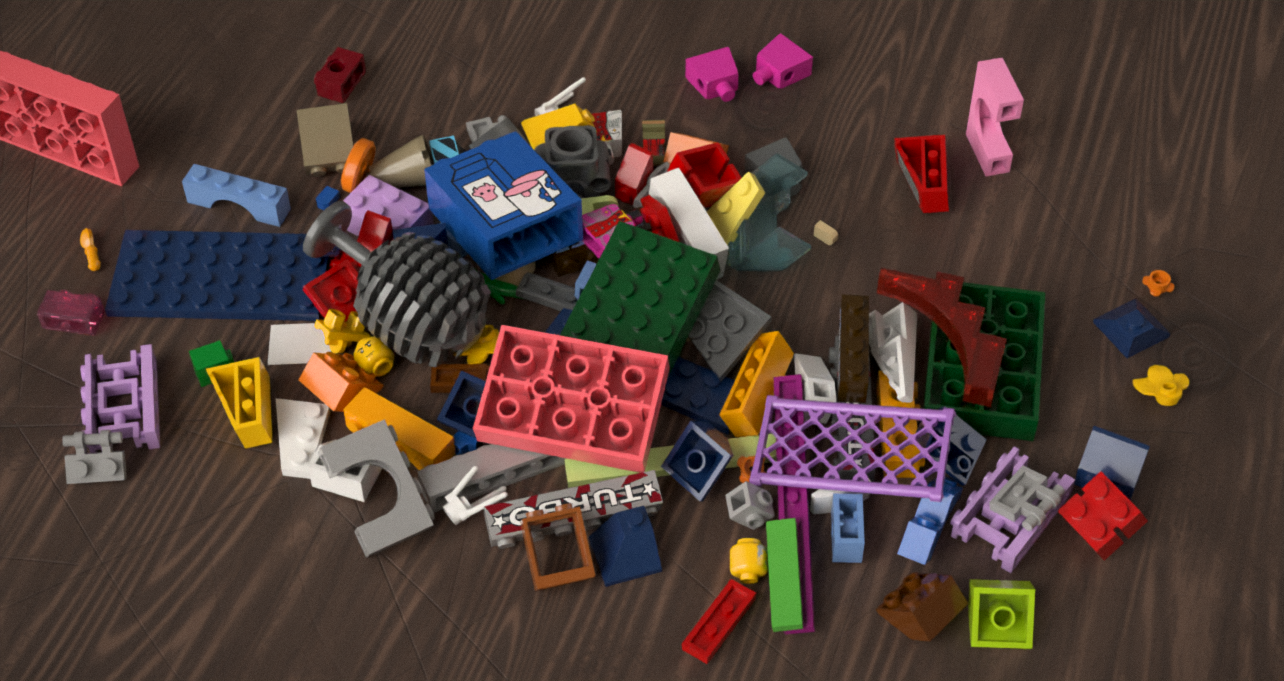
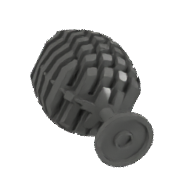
[303,201,491,367]

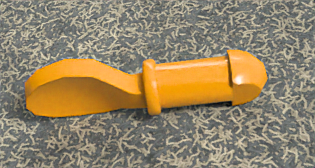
[80,228,101,271]

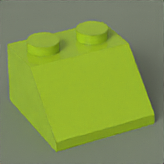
[968,579,1035,649]

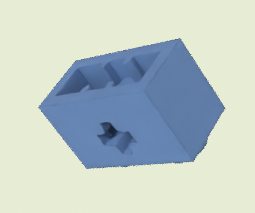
[831,493,865,563]

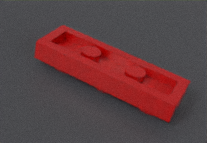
[682,579,756,664]

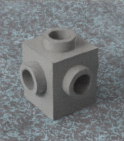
[725,481,775,530]

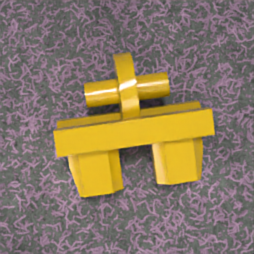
[314,309,370,354]

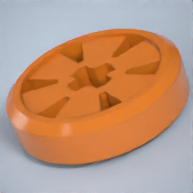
[341,138,376,193]

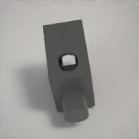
[744,137,803,196]

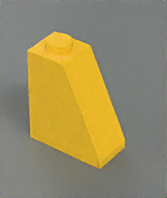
[521,104,597,150]

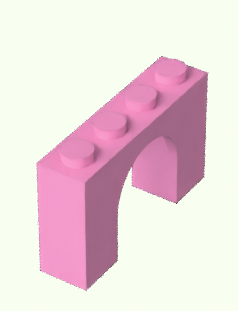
[966,58,1024,176]

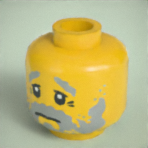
[730,538,768,584]

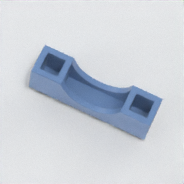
[182,164,291,227]

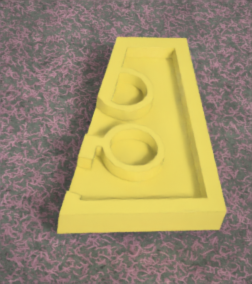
[707,172,765,245]

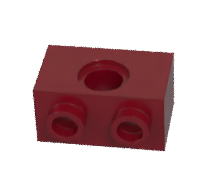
[314,47,366,103]

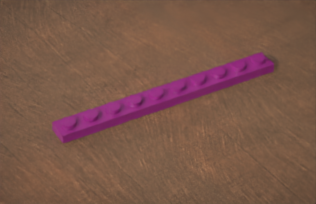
[774,374,815,634]

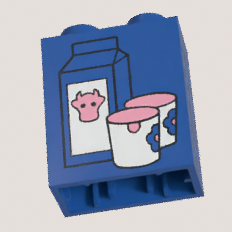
[424,131,583,280]

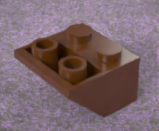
[876,572,968,642]

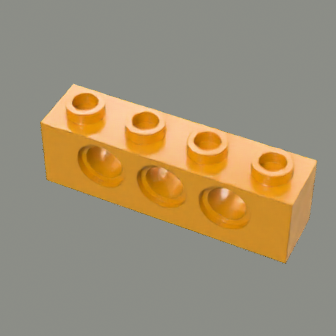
[876,371,925,478]

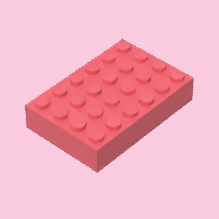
[0,51,139,186]
[473,325,669,473]

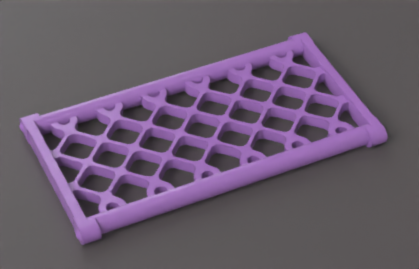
[749,395,956,502]

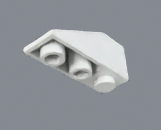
[794,353,837,424]

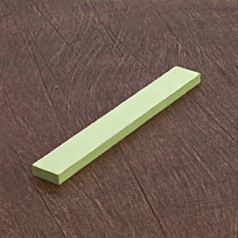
[564,434,777,488]

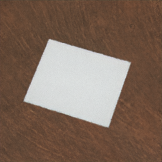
[268,323,331,365]

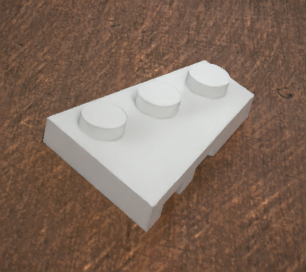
[276,398,331,479]

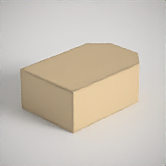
[814,220,838,245]

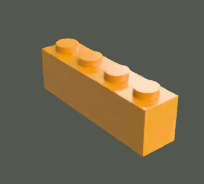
[719,331,794,437]
[343,387,456,470]

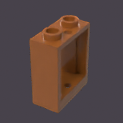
[520,503,596,591]

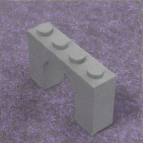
[318,419,435,558]

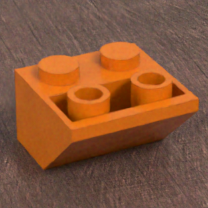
[299,352,384,412]

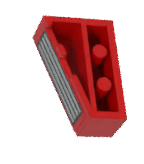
[894,135,949,213]

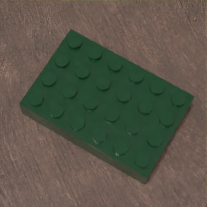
[560,221,721,379]
[923,279,1045,441]

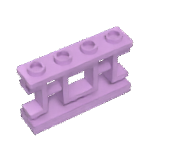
[81,344,160,453]
[950,446,1075,573]

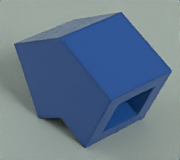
[453,431,480,455]

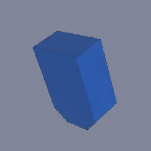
[316,186,340,210]

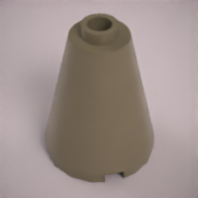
[366,135,434,188]

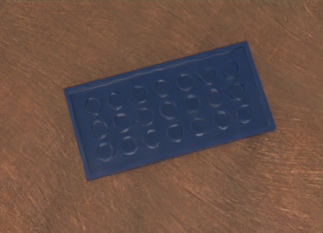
[105,230,330,321]

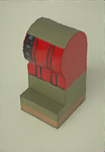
[642,120,665,166]

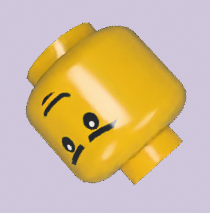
[353,336,395,377]

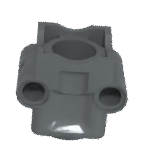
[535,125,611,199]

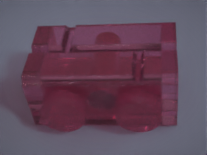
[37,290,104,336]

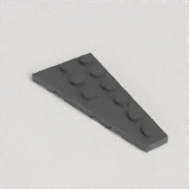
[688,280,772,382]

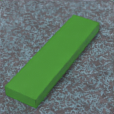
[766,518,804,632]

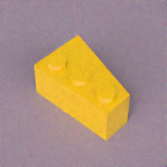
[206,357,272,449]

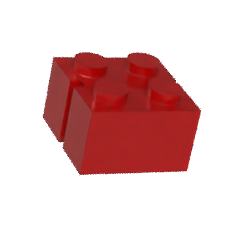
[667,142,742,208]
[1058,471,1148,561]

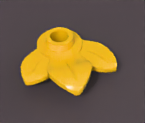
[453,325,499,364]
[1132,365,1189,406]

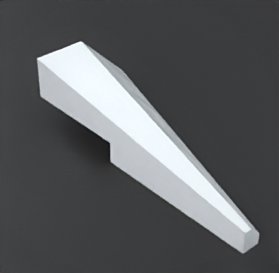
[869,302,917,403]

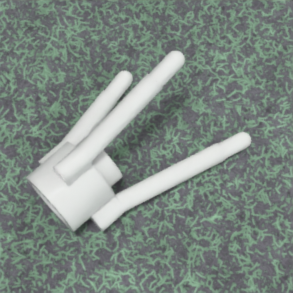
[535,77,586,116]
[443,466,508,525]

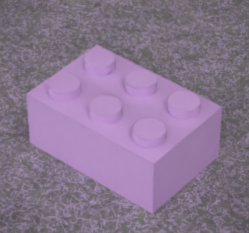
[343,175,434,236]

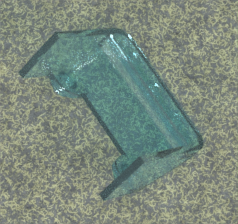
[726,153,811,271]

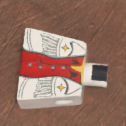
[592,110,622,165]

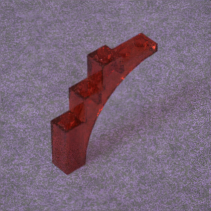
[877,268,1007,407]

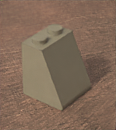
[297,103,354,177]

